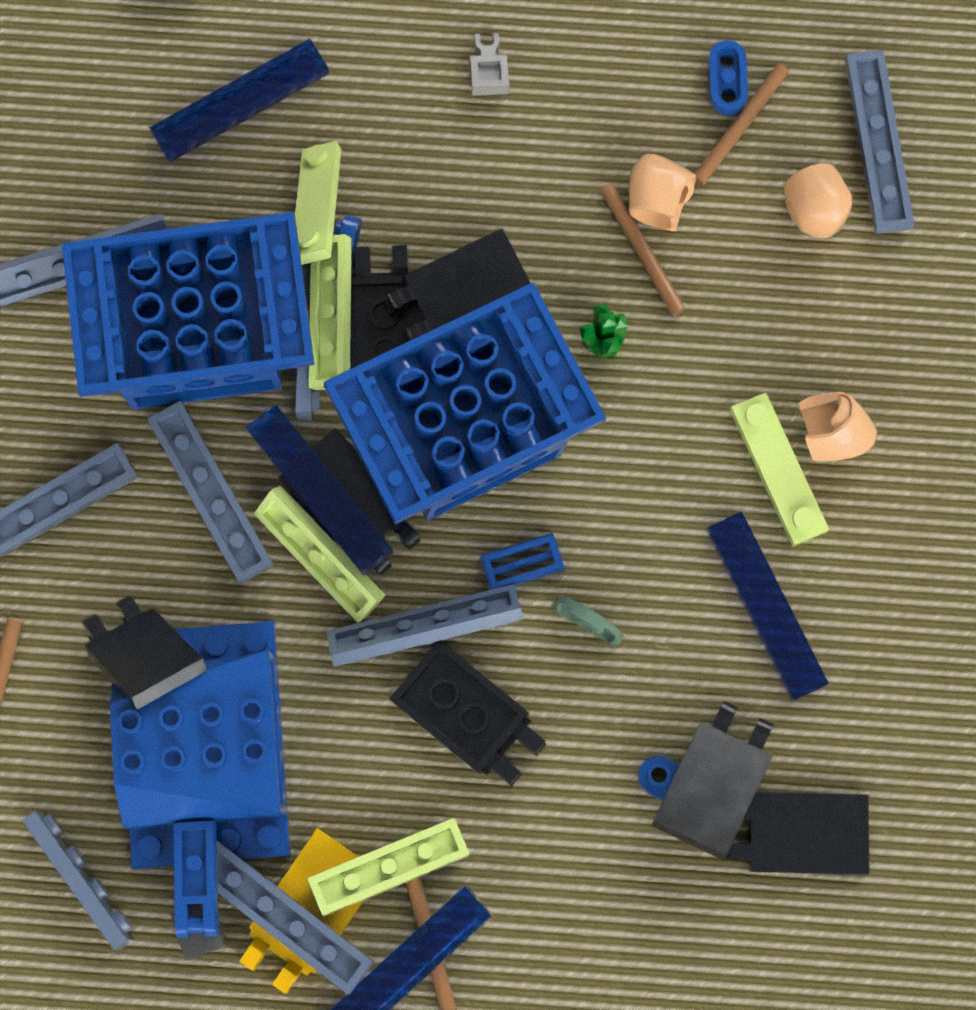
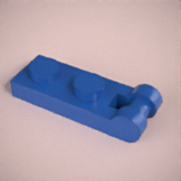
[173,821,220,938]

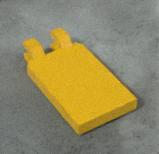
[239,828,364,994]

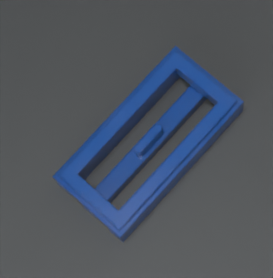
[480,533,565,590]

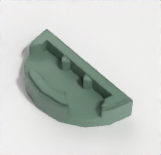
[552,595,624,647]

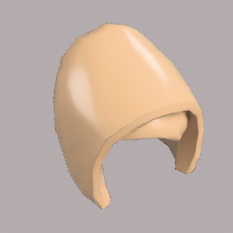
[628,154,696,232]
[784,163,853,238]
[799,392,877,461]

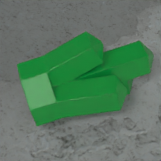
[579,303,628,359]

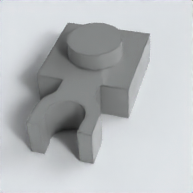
[470,33,510,95]

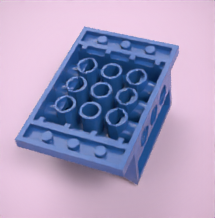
[62,212,315,410]
[324,282,606,524]
[110,621,291,870]

